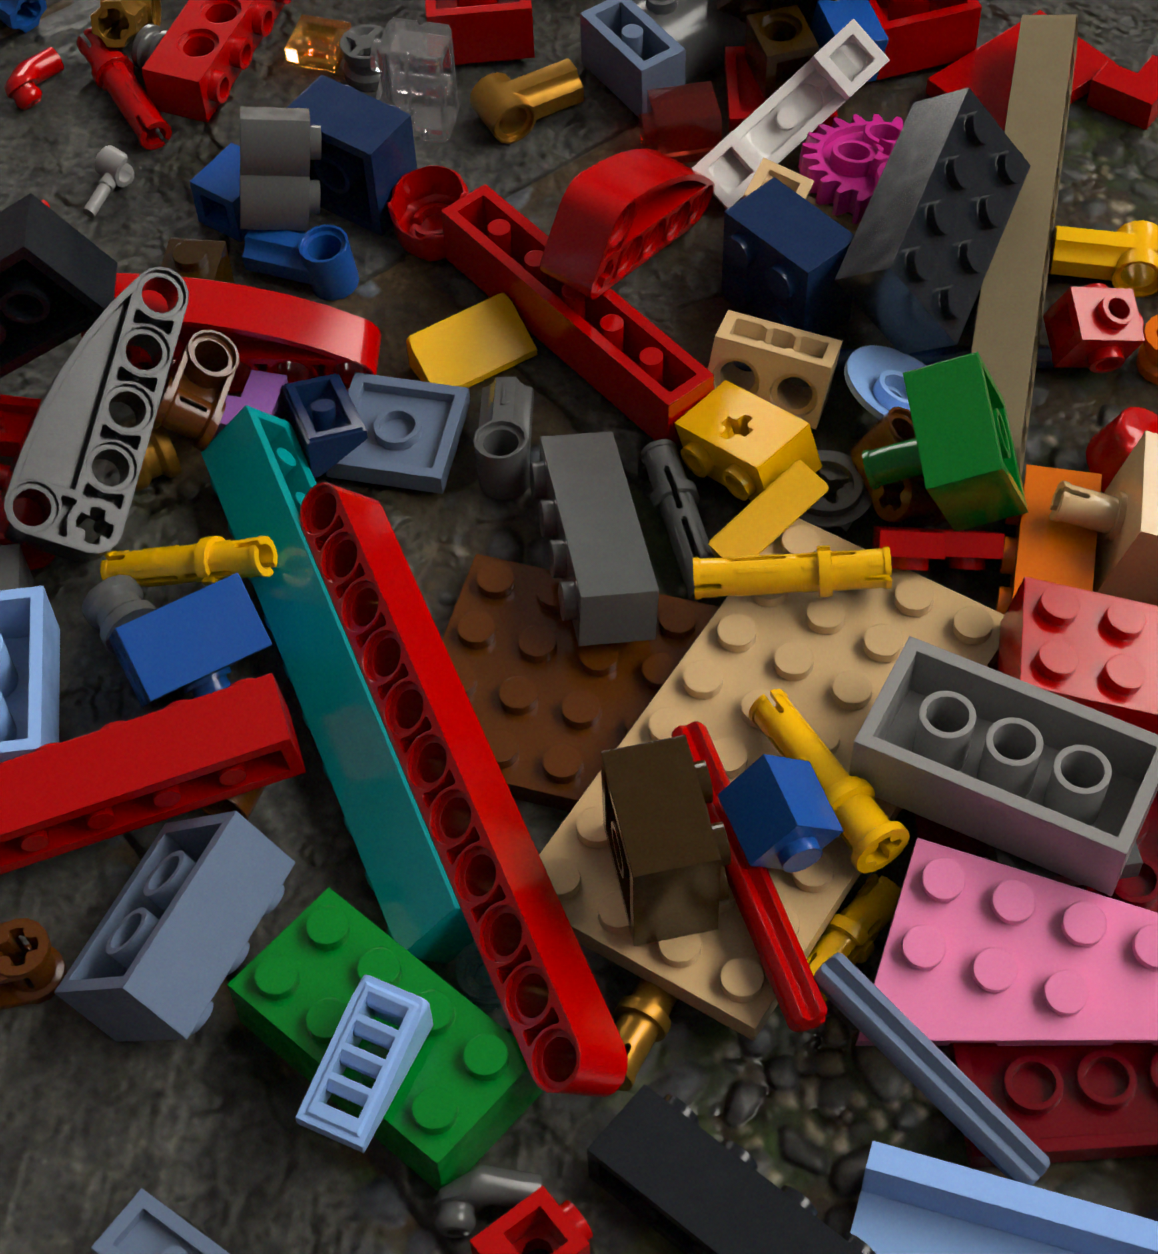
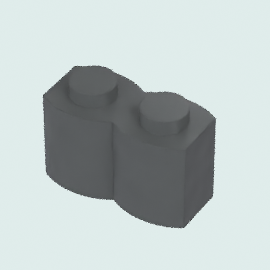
[240,106,321,231]

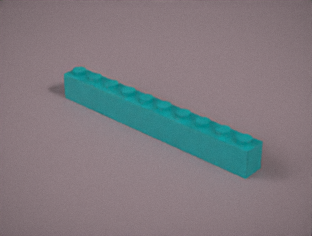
[201,405,474,964]

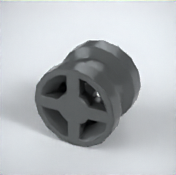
[340,24,396,92]
[81,575,157,655]

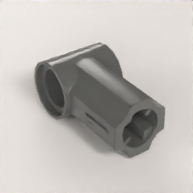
[473,377,534,500]

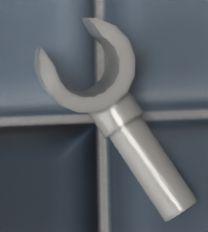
[83,145,134,218]

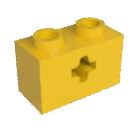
[674,380,822,501]

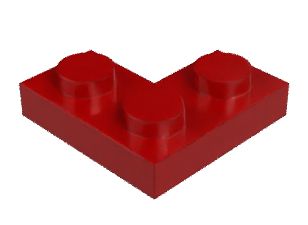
[872,525,1005,570]

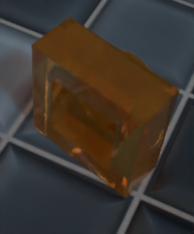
[285,14,351,72]

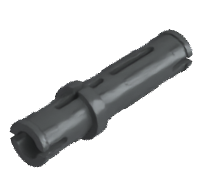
[640,439,727,606]

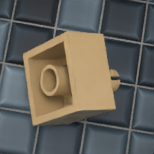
[1049,431,1158,606]

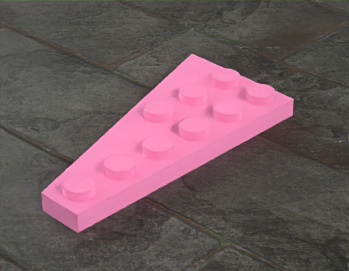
[855,837,1158,1046]

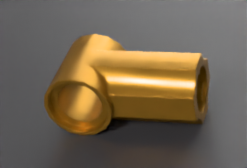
[90,0,161,48]
[470,58,584,144]

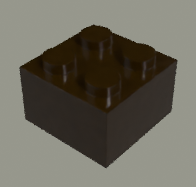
[600,735,731,946]

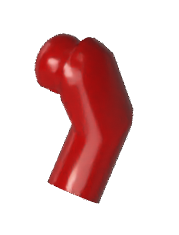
[4,47,64,110]

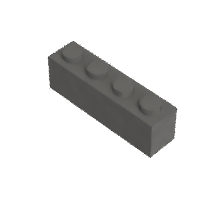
[529,431,659,646]

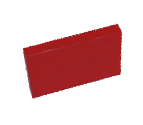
[926,10,1116,131]

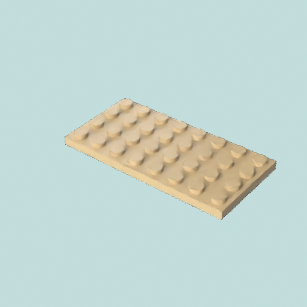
[539,518,1004,1041]

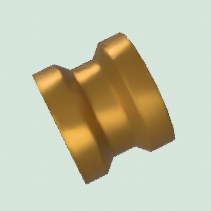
[135,425,182,492]

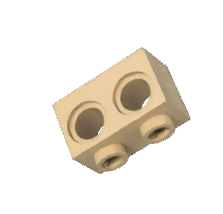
[708,310,842,429]

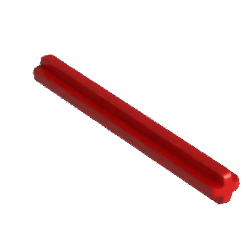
[671,721,828,1033]

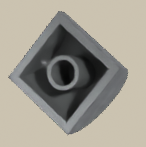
[632,0,746,85]

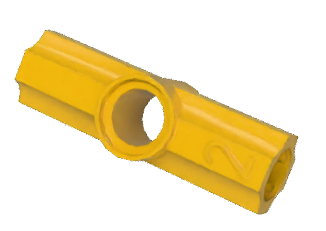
[1049,220,1158,297]

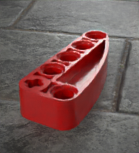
[540,148,715,300]
[81,273,382,393]

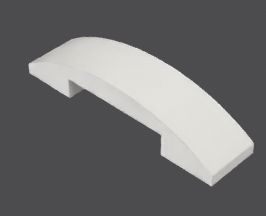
[691,19,890,210]

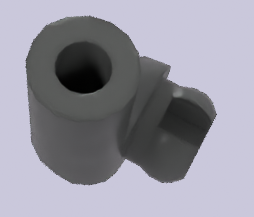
[433,1165,542,1238]

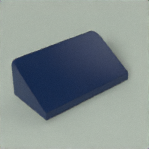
[281,373,368,478]

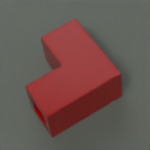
[1087,55,1158,130]

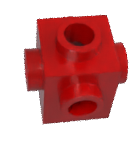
[1043,283,1145,373]

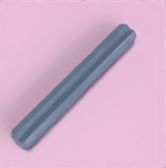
[814,953,1050,1185]

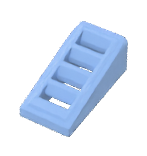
[295,975,434,1153]

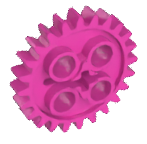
[798,114,903,224]

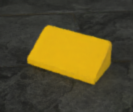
[406,292,537,388]
[708,460,829,558]

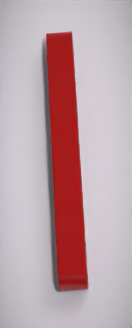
[299,482,628,1097]

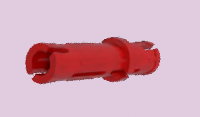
[77,27,172,150]

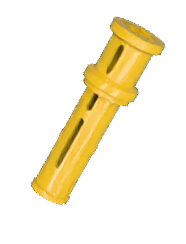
[748,689,910,874]

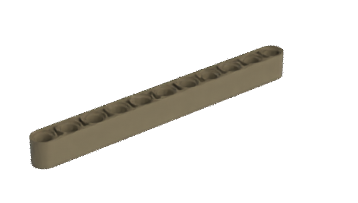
[971,14,1078,478]

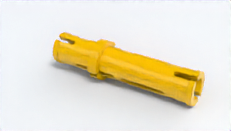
[100,536,278,587]
[693,545,892,600]

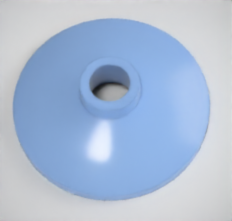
[844,345,926,420]

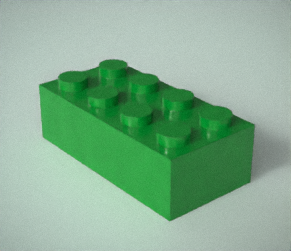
[227,887,542,1192]

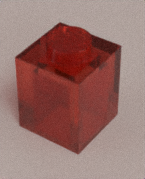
[639,81,722,164]

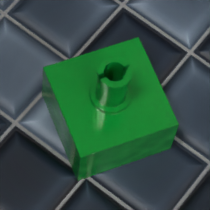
[862,351,1029,531]

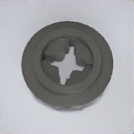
[799,450,873,533]

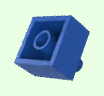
[108,573,272,707]

